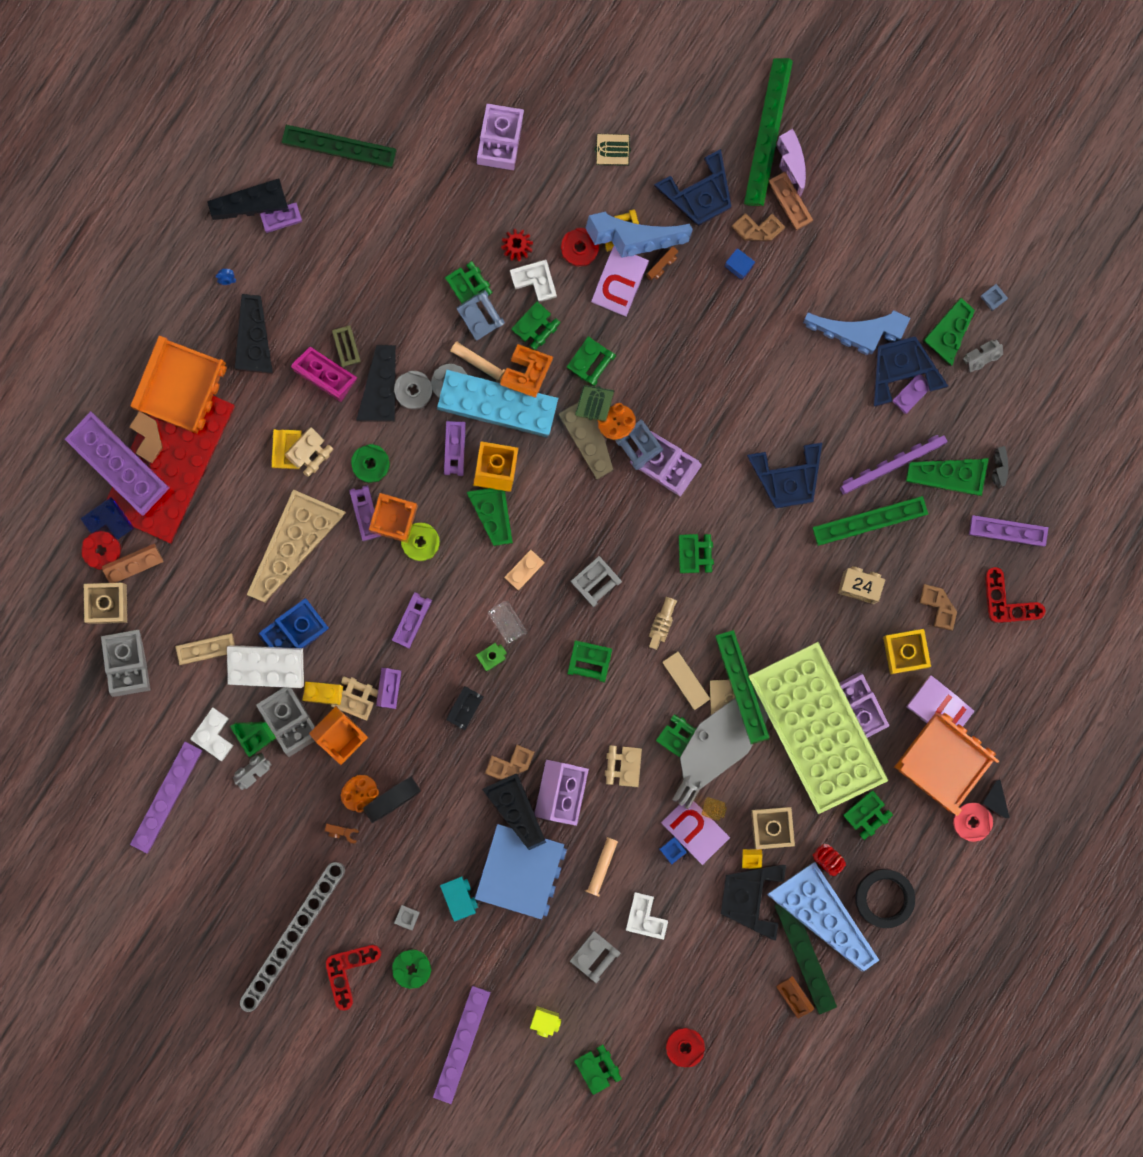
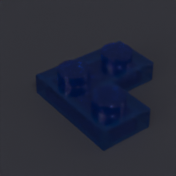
[80,497,134,540]

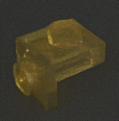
[701,797,727,821]

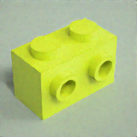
[530,1006,561,1038]

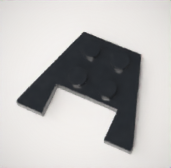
[720,864,786,940]

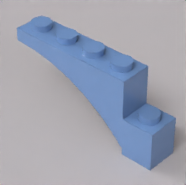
[586,212,693,258]
[803,310,910,355]

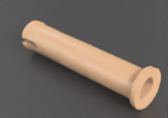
[450,341,505,383]
[585,837,618,896]

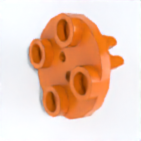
[597,403,636,440]
[341,775,379,813]

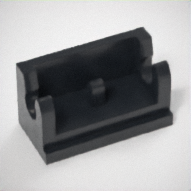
[446,686,484,730]

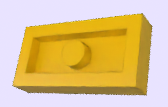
[302,682,343,705]

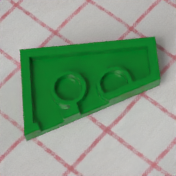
[923,298,975,366]
[467,488,513,546]

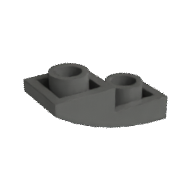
[992,446,1008,489]

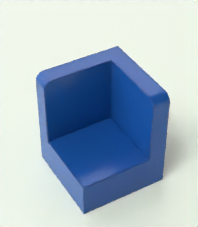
[725,249,755,280]
[659,837,687,864]

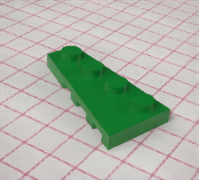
[906,458,989,496]

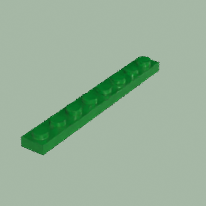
[744,58,793,206]

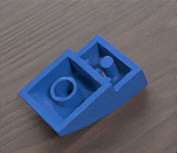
[258,598,329,649]

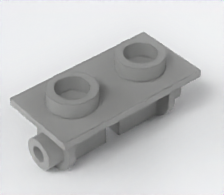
[963,340,1003,373]
[232,753,272,790]

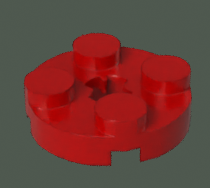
[561,228,599,267]
[82,531,121,570]
[666,1027,705,1067]

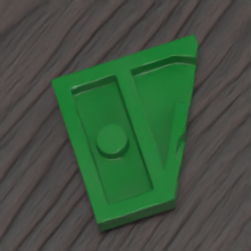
[230,722,276,757]

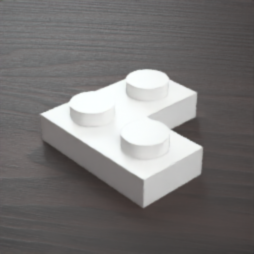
[510,260,557,302]
[191,707,234,761]
[626,892,668,940]

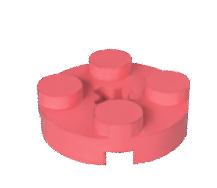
[953,803,993,842]

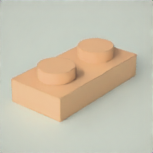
[504,550,545,591]

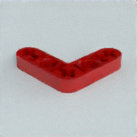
[985,567,1046,623]
[326,945,381,1011]

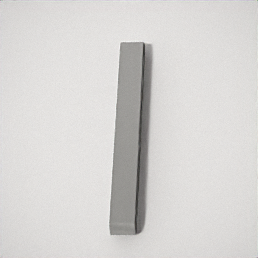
[240,862,345,1012]

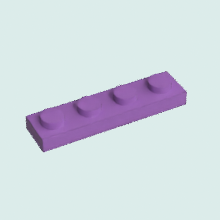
[969,515,1049,547]

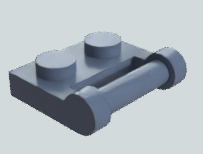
[456,290,505,341]
[615,419,664,470]

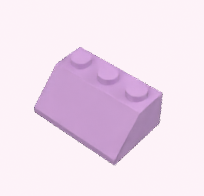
[535,760,589,826]

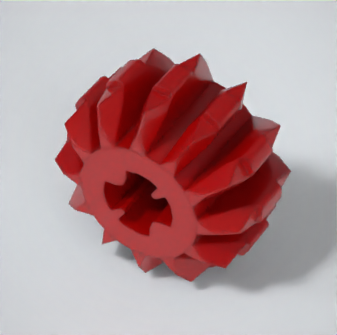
[501,229,533,262]
[813,844,846,876]

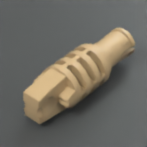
[649,597,677,650]

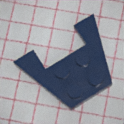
[654,149,732,226]
[874,336,949,407]
[747,443,822,509]

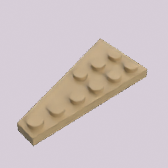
[247,490,346,603]

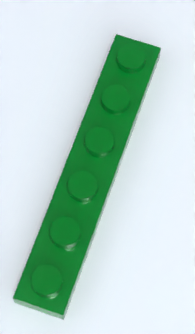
[812,496,928,546]
[715,630,769,745]

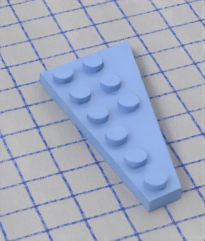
[767,862,879,971]

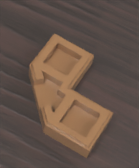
[732,213,785,241]
[130,411,163,464]
[919,584,957,631]
[485,745,535,780]

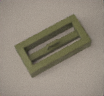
[332,326,361,368]

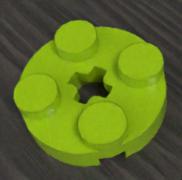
[401,523,440,561]

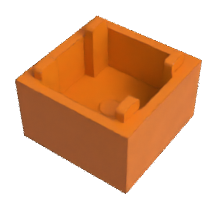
[369,493,418,543]
[309,706,368,765]

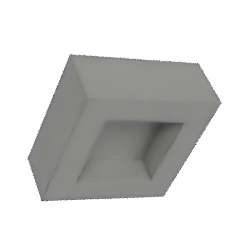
[395,905,420,930]

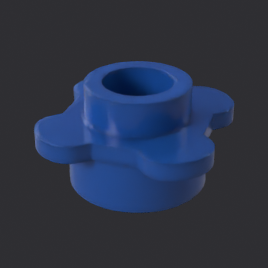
[216,269,236,285]

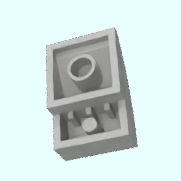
[101,630,150,697]
[256,687,316,757]

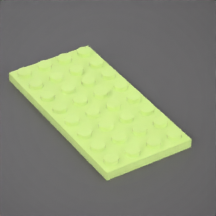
[749,642,888,814]

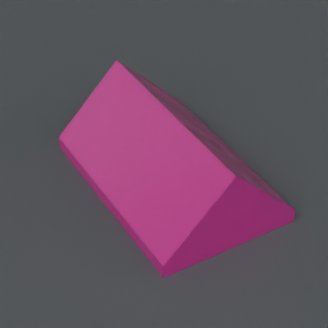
[291,347,357,402]

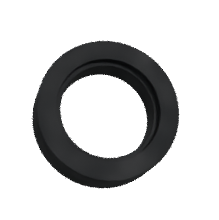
[363,776,421,823]
[855,869,915,928]

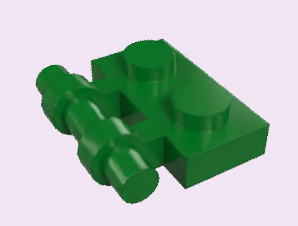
[445,261,493,304]
[511,301,561,350]
[679,534,714,574]
[656,714,697,758]
[843,790,893,840]
[574,1044,622,1095]

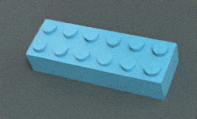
[437,370,558,438]

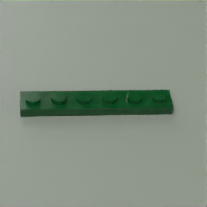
[282,124,397,169]
[774,904,837,1015]

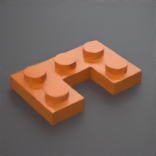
[500,344,553,398]

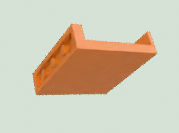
[131,335,227,434]
[894,712,999,816]

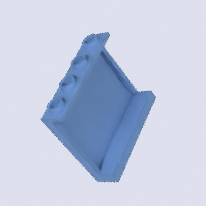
[475,824,567,919]

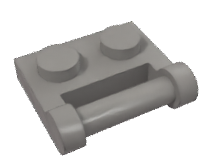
[571,556,622,607]
[570,931,621,983]

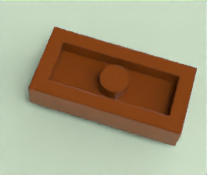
[645,246,678,281]
[776,976,814,1019]

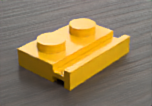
[272,429,302,469]

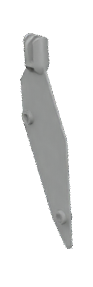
[672,685,769,809]

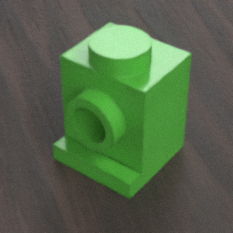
[476,643,507,672]

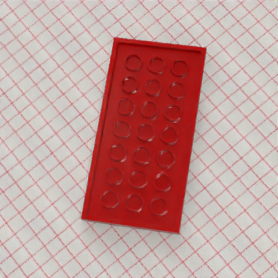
[101,396,235,544]

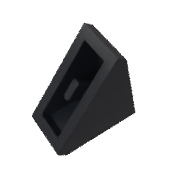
[979,780,1010,818]

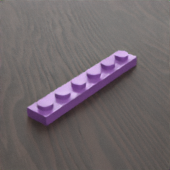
[840,435,947,495]
[130,742,203,854]
[433,986,491,1104]

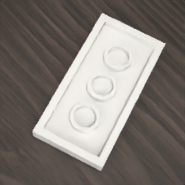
[227,645,304,688]

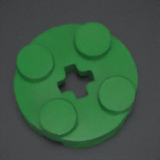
[351,444,390,483]
[392,949,431,989]

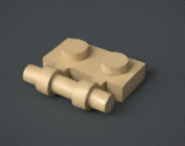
[284,427,333,477]
[331,676,378,721]
[604,746,642,787]

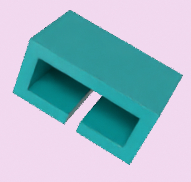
[440,876,478,922]

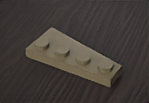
[558,395,613,480]

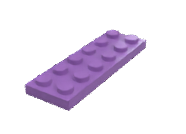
[65,411,169,516]

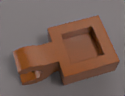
[325,823,359,843]

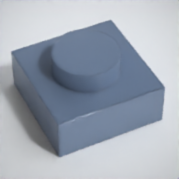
[980,284,1008,311]

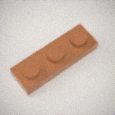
[768,172,813,231]
[102,543,163,583]

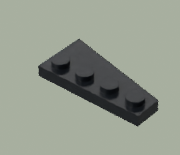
[207,178,290,220]
[235,294,273,374]
[356,345,396,422]
[482,773,547,850]

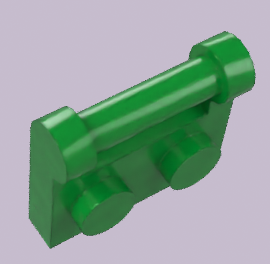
[567,336,616,387]
[568,640,612,683]

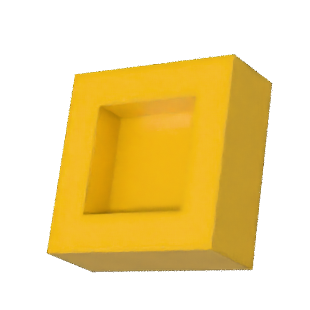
[742,849,763,868]

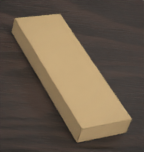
[175,633,235,665]
[662,652,710,710]

